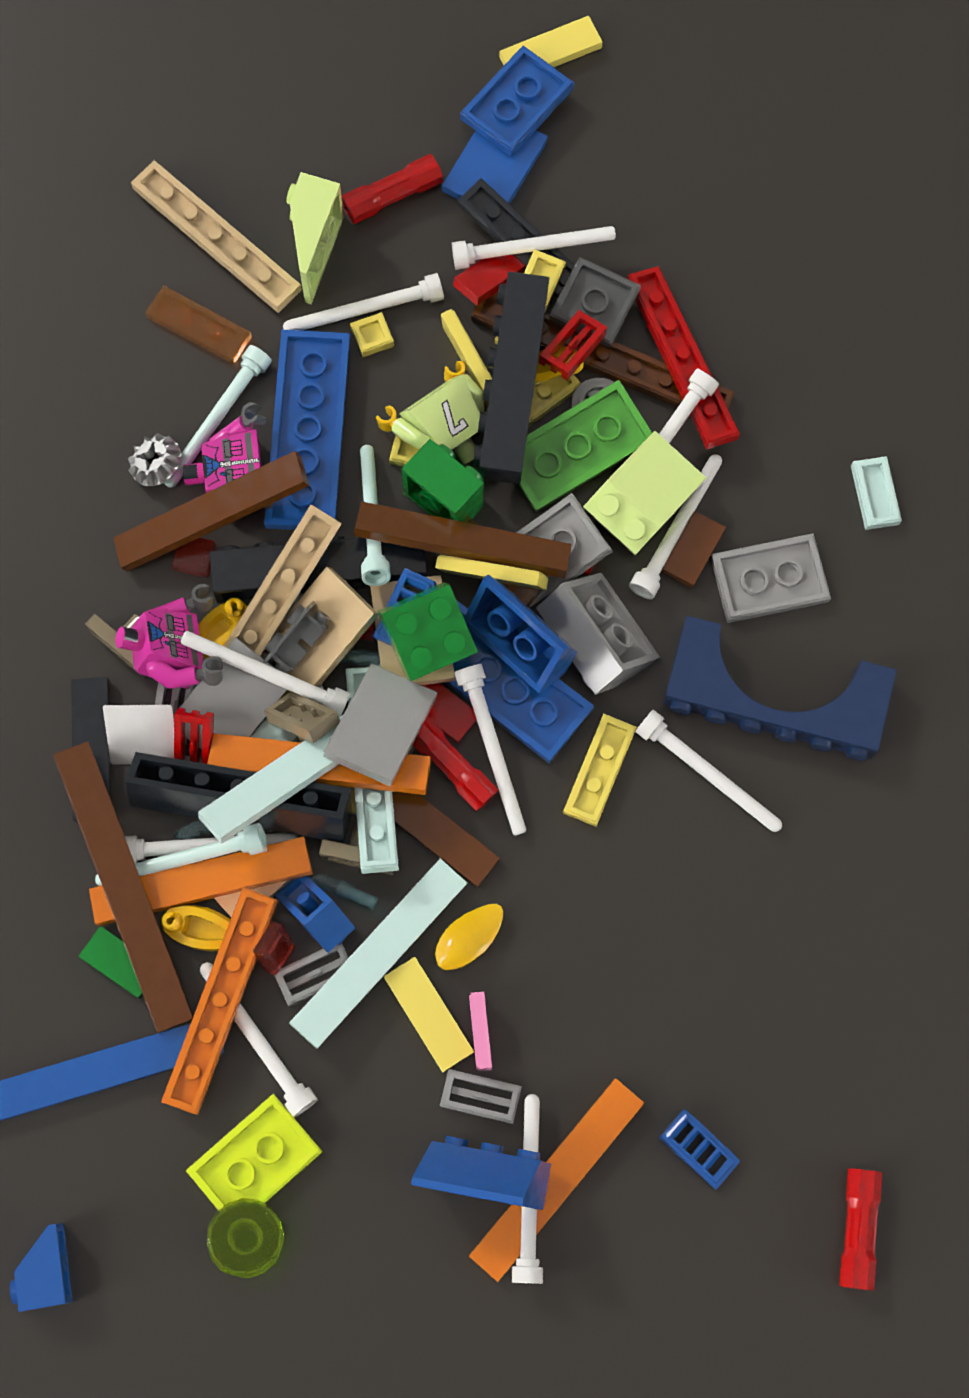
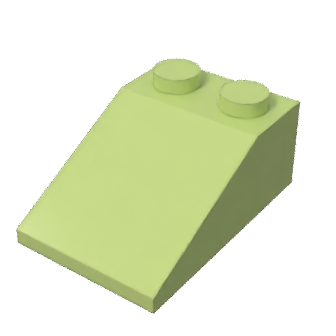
[287,172,344,305]
[583,431,706,556]

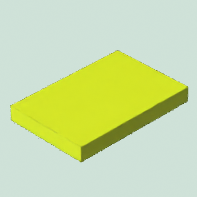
[186,1094,323,1212]

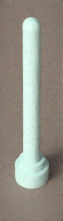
[164,345,272,487]
[360,445,391,586]
[95,823,267,886]

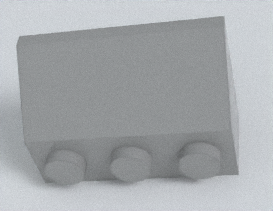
[536,573,660,695]

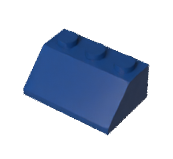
[464,574,577,693]
[411,1136,551,1210]

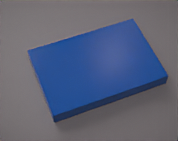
[460,45,574,157]
[442,130,548,204]

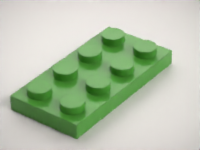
[519,380,652,513]

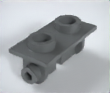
[263,601,330,673]

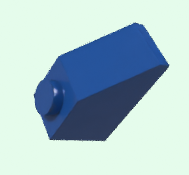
[274,876,355,953]
[10,1223,73,1312]

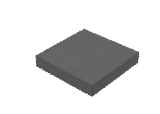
[549,257,641,348]

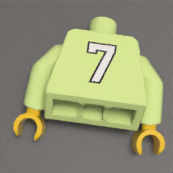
[376,361,484,464]

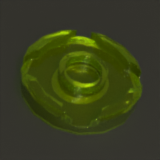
[206,1198,284,1278]

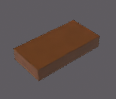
[662,511,726,589]

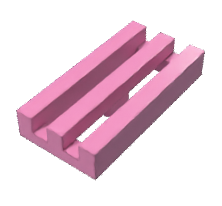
[469,992,492,1071]

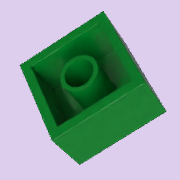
[401,439,484,523]
[377,582,478,681]

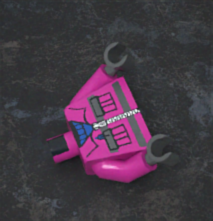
[183,402,273,509]
[115,584,223,689]

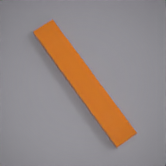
[207,733,431,795]
[89,836,313,927]
[161,888,278,1115]
[469,1078,644,1282]

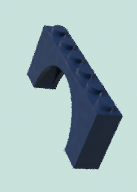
[663,615,897,761]

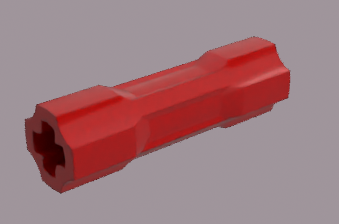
[342,154,443,224]
[412,715,499,813]
[839,1168,883,1291]

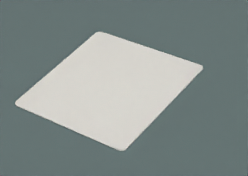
[103,705,174,765]

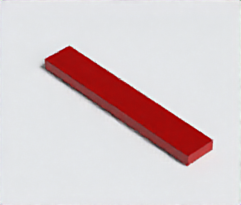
[627,266,740,450]

